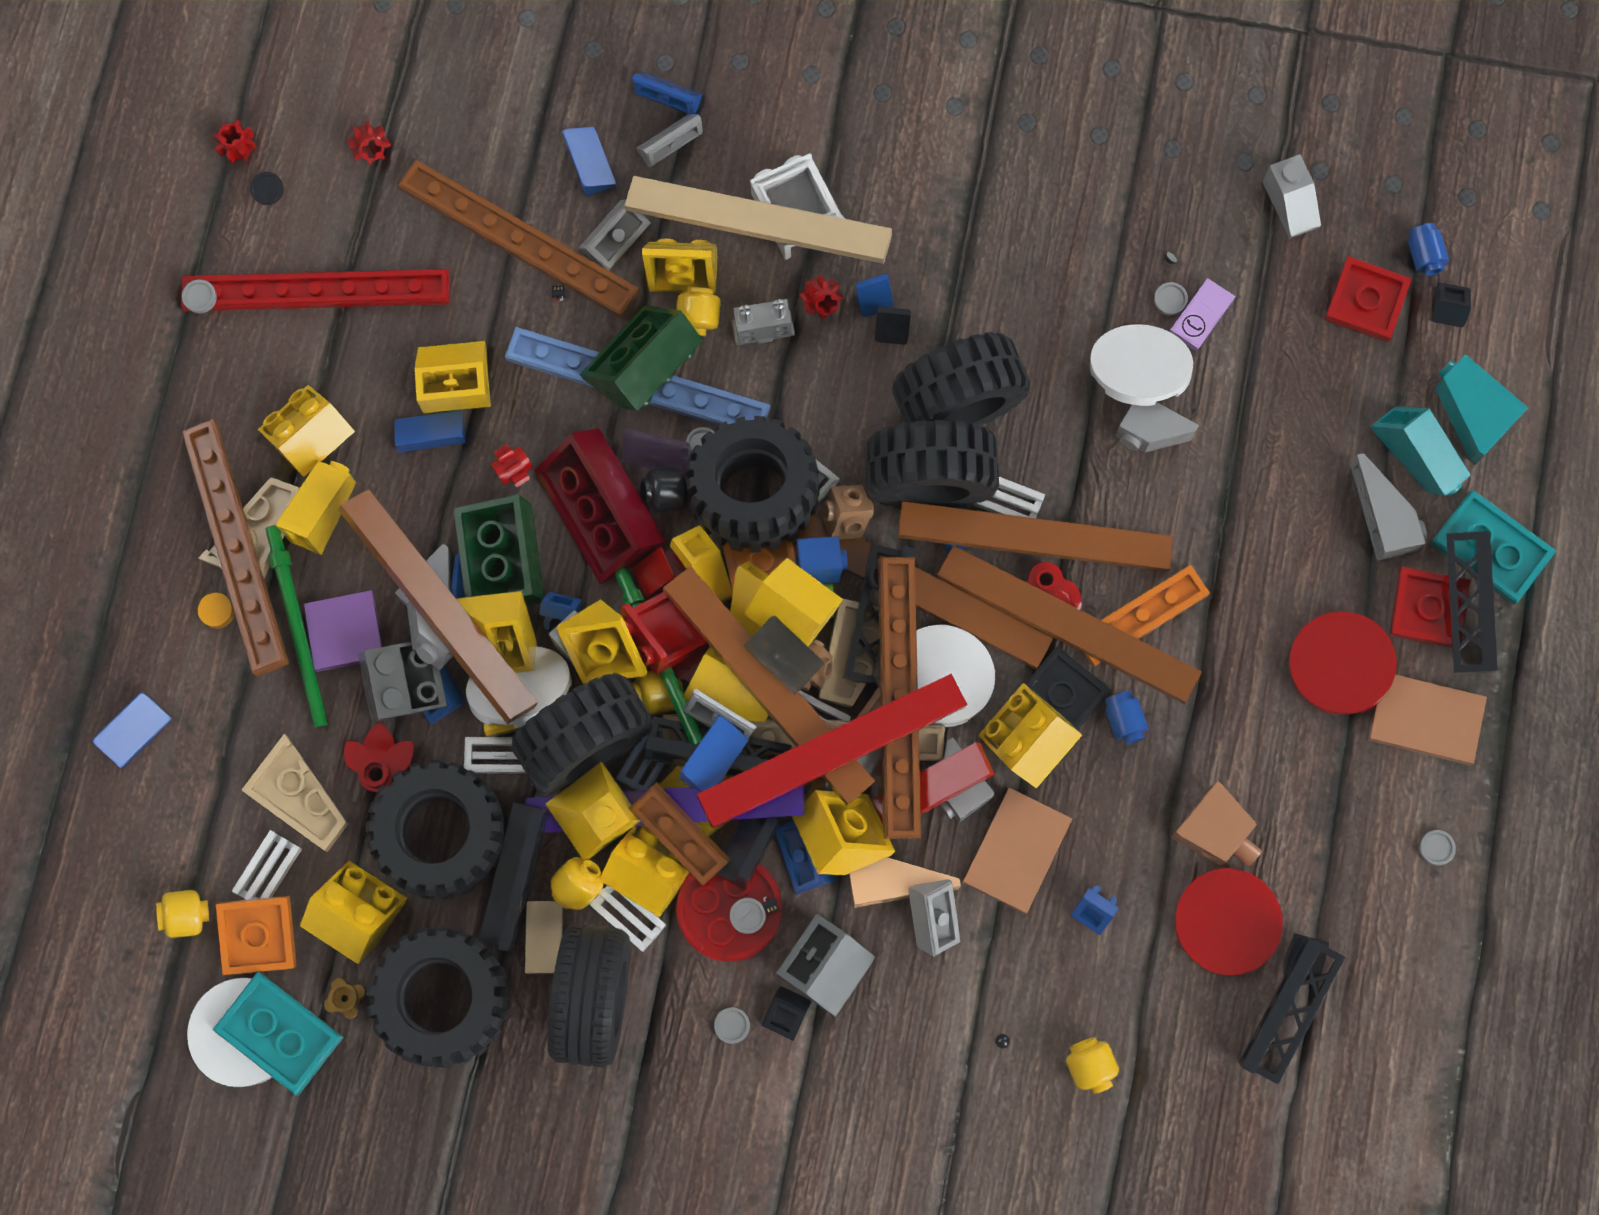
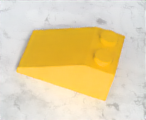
[642,238,718,294]

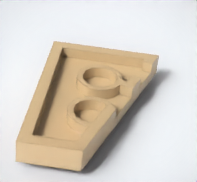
[198,477,299,579]
[817,598,879,708]
[242,734,349,852]

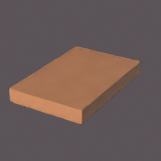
[1368,674,1487,766]
[963,788,1072,914]

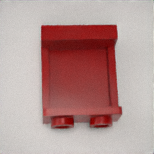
[619,592,710,675]

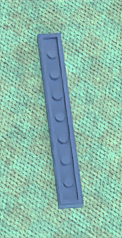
[505,327,771,426]

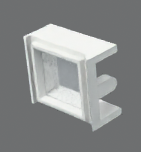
[750,153,845,260]

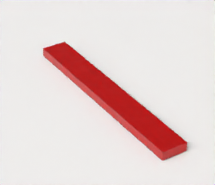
[181,269,450,312]
[696,674,968,829]

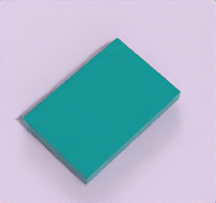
[1430,489,1557,605]
[212,972,343,1096]

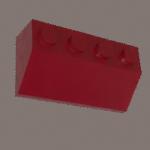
[534,428,666,584]

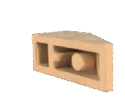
[848,857,961,908]

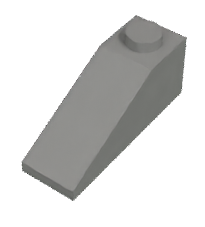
[1350,453,1427,561]

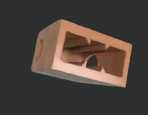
[1171,781,1262,867]

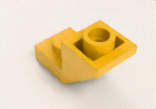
[670,525,733,603]

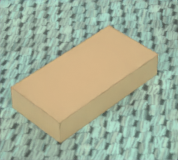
[525,901,564,974]

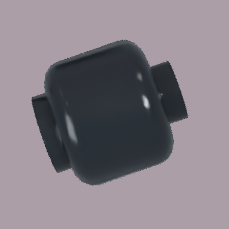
[640,467,689,513]

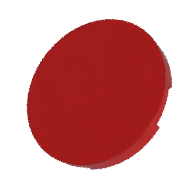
[1289,612,1397,715]
[676,864,782,962]
[1174,868,1283,976]

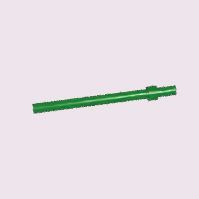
[265,525,328,728]
[615,568,703,745]

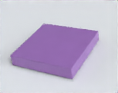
[304,590,383,672]

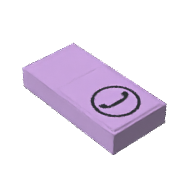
[1170,278,1236,352]

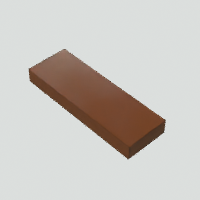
[629,782,730,885]

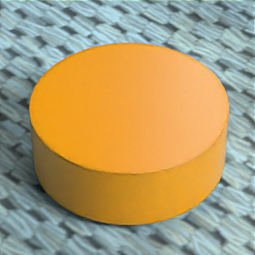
[198,593,235,629]

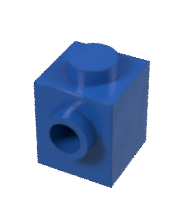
[794,537,847,584]

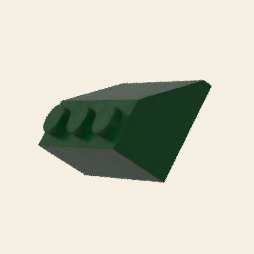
[579,305,703,411]
[454,494,545,606]

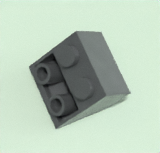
[358,642,447,722]
[776,914,876,1017]

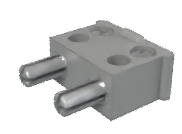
[731,299,795,345]

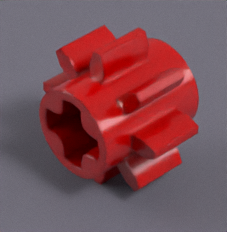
[213,120,257,164]
[347,120,391,165]
[799,274,844,319]
[490,444,533,488]

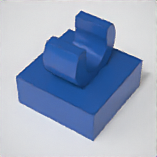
[539,592,582,630]
[1070,885,1119,935]

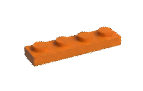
[1084,565,1210,667]

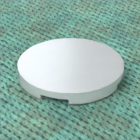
[1090,324,1193,406]
[916,625,995,727]
[466,647,572,728]
[187,978,272,1087]

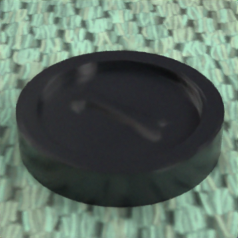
[250,172,284,205]

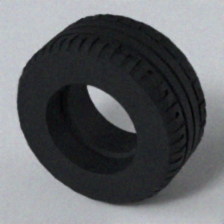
[547,923,630,1068]

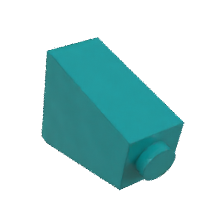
[1435,354,1528,465]
[1370,406,1471,496]

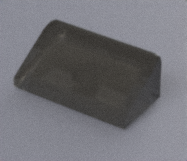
[744,615,824,695]

